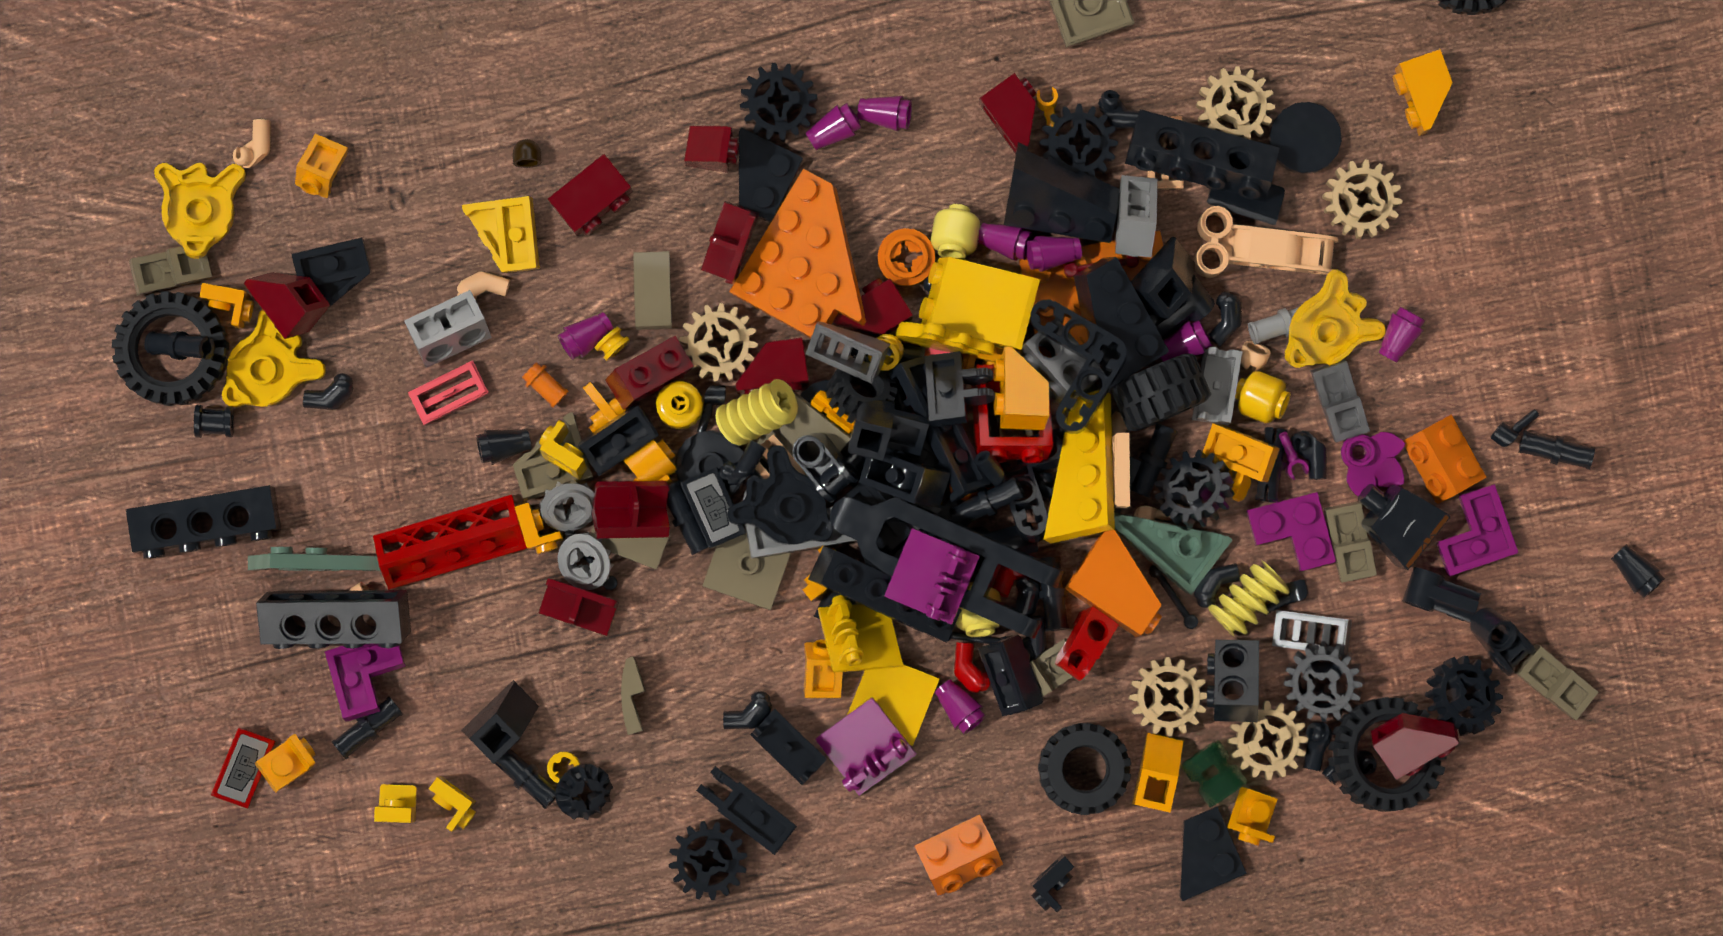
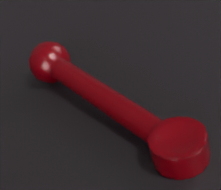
[1064,255,1139,278]

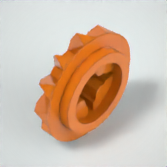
[878,228,935,286]

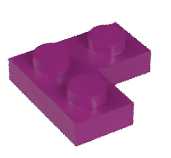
[1436,484,1519,577]
[1246,492,1336,571]
[325,644,406,722]

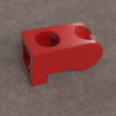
[1055,606,1119,681]

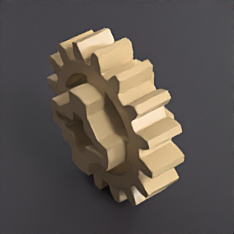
[1196,66,1275,140]
[1322,159,1402,239]
[679,303,758,383]
[1128,657,1207,736]
[1227,701,1308,780]

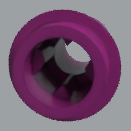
[857,96,912,131]
[806,103,862,150]
[978,223,1033,261]
[1026,236,1082,272]
[1378,307,1425,363]
[558,312,614,360]
[1161,320,1212,362]
[935,679,986,734]

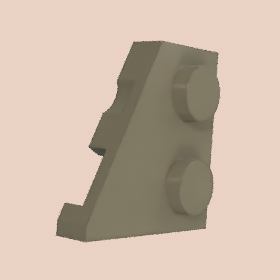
[513,412,594,501]

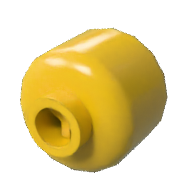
[1235,371,1291,423]
[656,381,704,429]

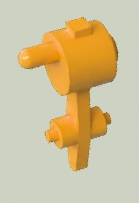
[583,382,677,484]

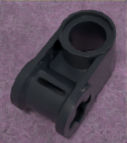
[792,433,860,503]
[1470,607,1536,676]

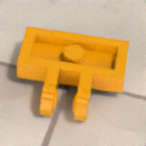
[1203,423,1280,502]

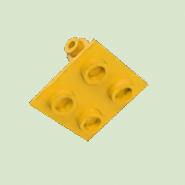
[818,595,903,673]

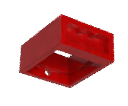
[971,365,1053,463]

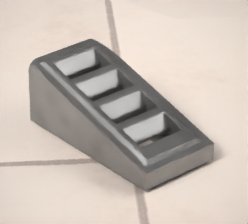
[806,321,890,384]
[1272,610,1352,656]

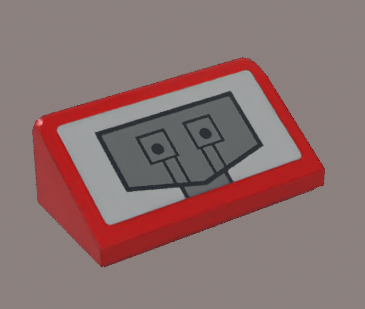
[211,728,276,809]

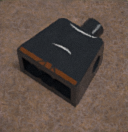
[1358,484,1451,570]

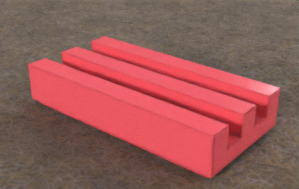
[408,360,490,425]

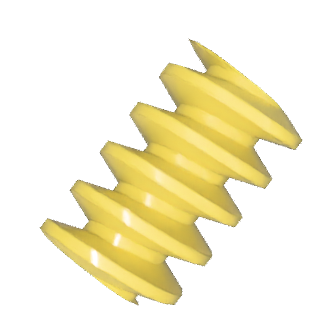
[715,379,798,446]
[1208,560,1290,637]

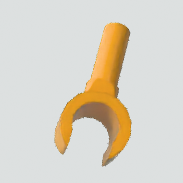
[1036,87,1058,136]

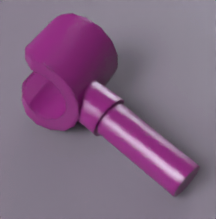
[1279,432,1309,480]

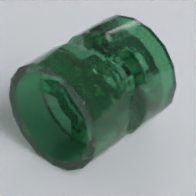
[1180,739,1248,808]

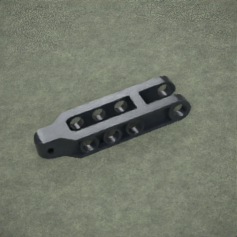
[830,497,1064,639]

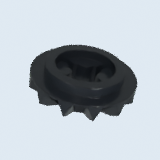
[555,764,613,820]

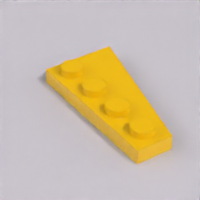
[1044,390,1115,544]

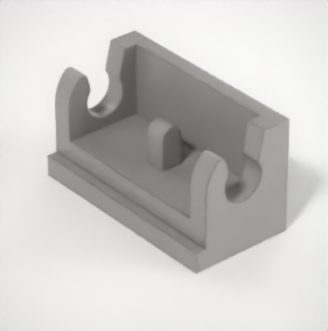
[1192,347,1242,426]

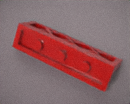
[373,494,527,590]

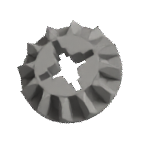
[540,479,595,531]
[558,532,613,590]

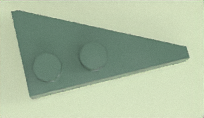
[1114,512,1232,595]
[248,547,381,571]

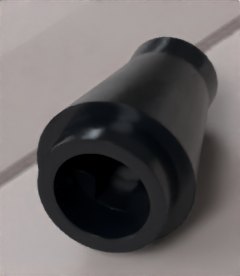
[476,428,532,465]
[1611,544,1665,598]

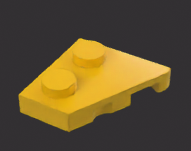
[462,196,540,273]

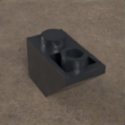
[1131,237,1195,319]
[461,680,539,764]

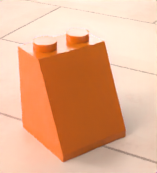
[1065,529,1162,637]

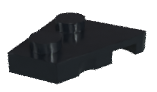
[291,237,372,306]
[1179,806,1247,901]

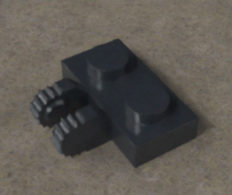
[925,351,995,427]

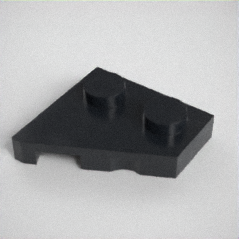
[739,127,803,223]

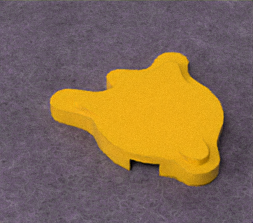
[154,163,246,259]
[1285,269,1386,368]
[222,309,326,408]
[896,322,995,355]

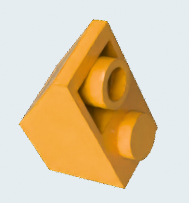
[1393,49,1453,136]
[994,347,1049,430]
[1131,733,1183,813]

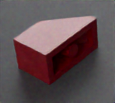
[978,73,1037,155]

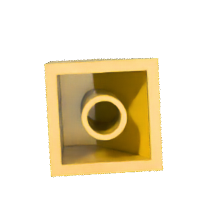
[919,256,1040,350]

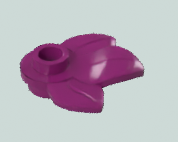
[1341,432,1405,497]

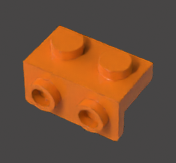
[1403,414,1487,504]
[915,814,1003,895]

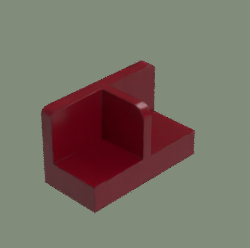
[701,201,759,285]
[592,481,670,539]
[538,578,619,636]

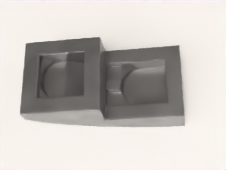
[1310,360,1370,442]

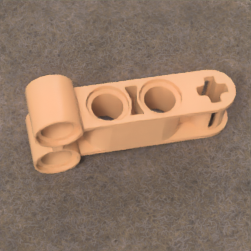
[1193,206,1338,278]

